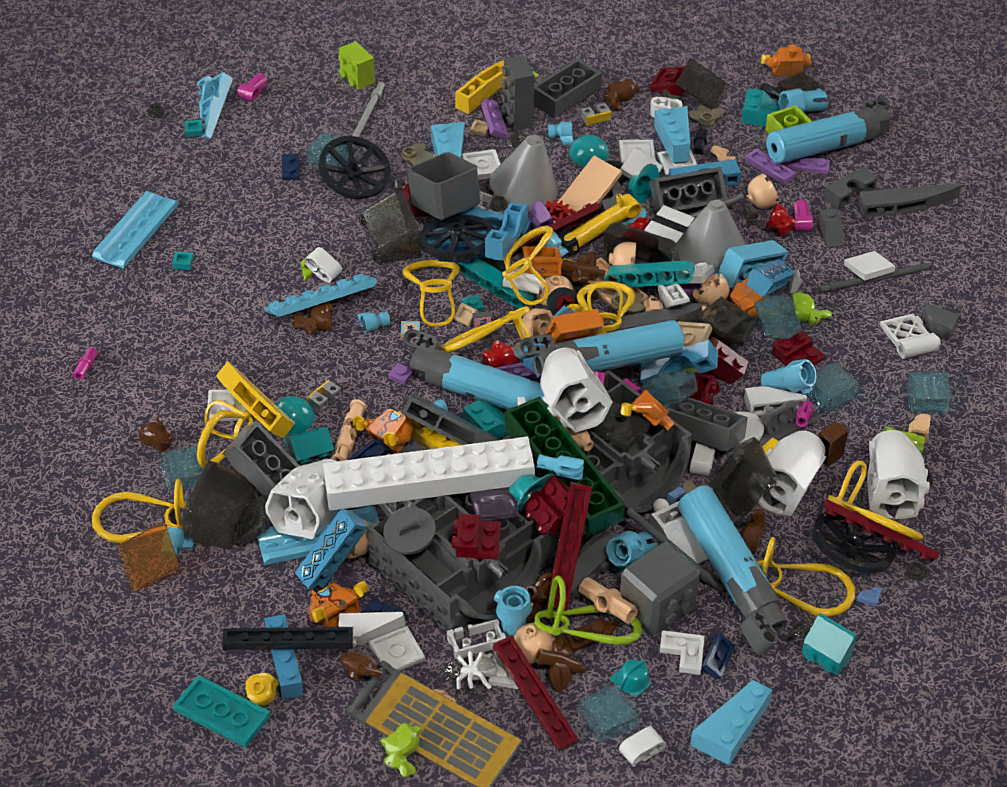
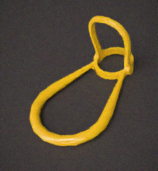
[502,226,553,305]
[402,260,460,326]
[577,281,636,332]
[441,306,531,352]
[197,400,255,469]
[827,460,923,541]
[92,478,198,543]
[757,537,855,617]

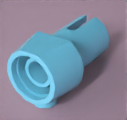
[779,88,828,113]
[761,359,817,394]
[606,531,659,567]
[494,586,532,638]

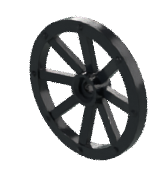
[318,136,391,199]
[420,214,495,260]
[812,512,896,573]

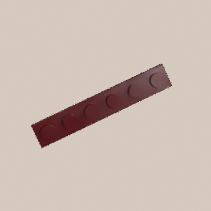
[511,202,600,257]
[546,482,592,611]
[823,499,940,562]
[492,635,578,752]

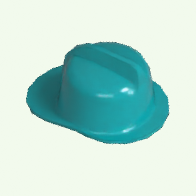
[628,164,659,204]
[509,474,555,510]
[609,660,651,698]

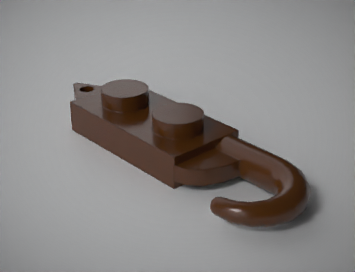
[562,618,618,652]

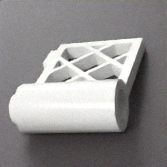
[503,266,546,294]
[880,314,941,359]

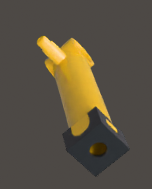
[558,194,642,256]

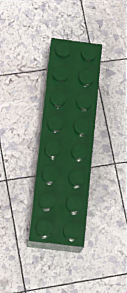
[505,396,625,536]

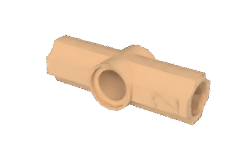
[578,577,638,624]

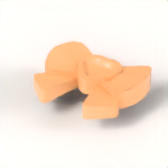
[710,146,735,161]

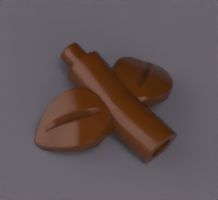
[561,251,606,281]
[524,572,552,623]
[535,636,586,693]

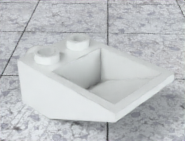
[650,498,708,564]

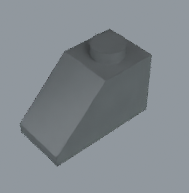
[817,208,845,248]
[921,302,960,340]

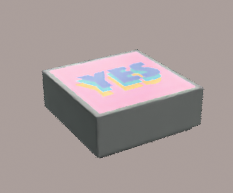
[472,311,492,329]

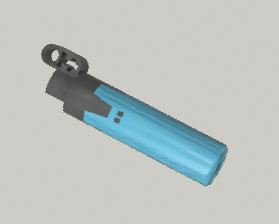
[513,320,684,377]
[678,486,788,655]

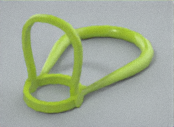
[534,576,642,645]

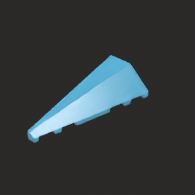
[197,72,233,138]

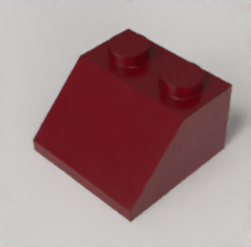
[710,337,748,384]

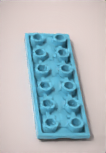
[92,191,179,269]
[263,274,377,317]
[256,506,380,565]

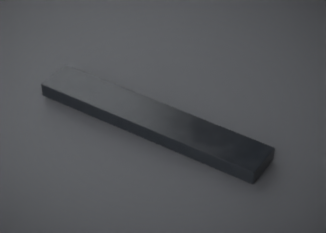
[222,627,353,650]

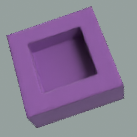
[388,363,414,385]

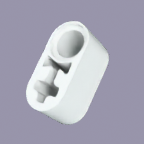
[650,97,683,117]
[305,247,342,283]
[690,442,716,477]
[619,726,666,767]

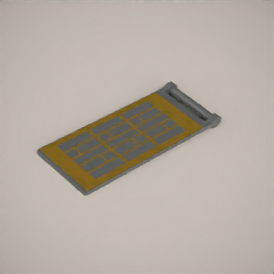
[344,661,523,787]

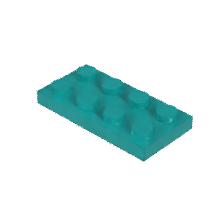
[173,675,271,748]

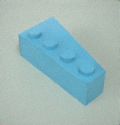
[654,106,690,163]
[431,122,465,158]
[717,240,789,288]
[690,680,772,765]

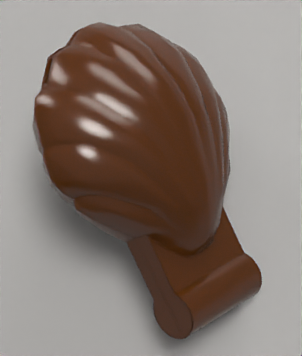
[340,651,382,680]

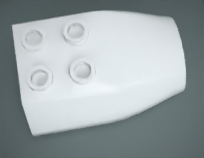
[540,347,612,433]
[867,430,930,519]
[749,431,826,516]
[265,459,339,539]

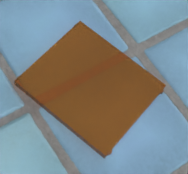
[117,521,181,592]

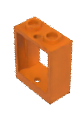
[522,247,562,276]
[545,309,604,343]

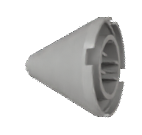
[489,135,558,213]
[676,200,746,274]

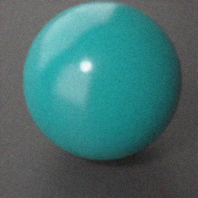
[569,135,609,166]
[275,396,315,435]

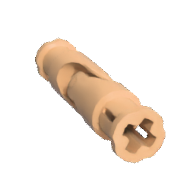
[331,399,367,462]

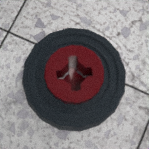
[547,287,580,316]

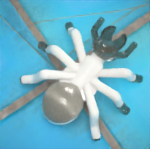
[445,651,498,696]

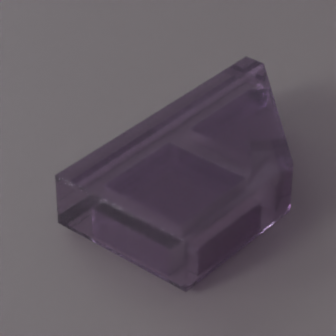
[337,562,358,589]

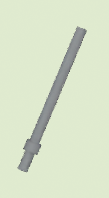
[352,82,385,148]

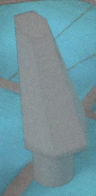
[788,270,803,295]

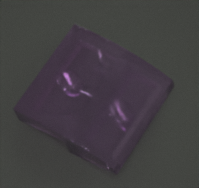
[469,487,519,521]

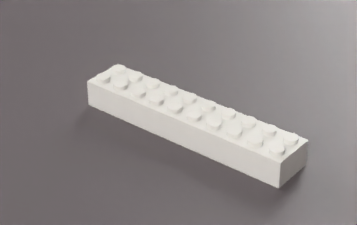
[323,437,535,511]

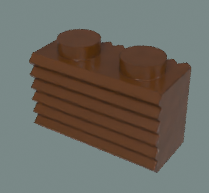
[818,421,848,466]

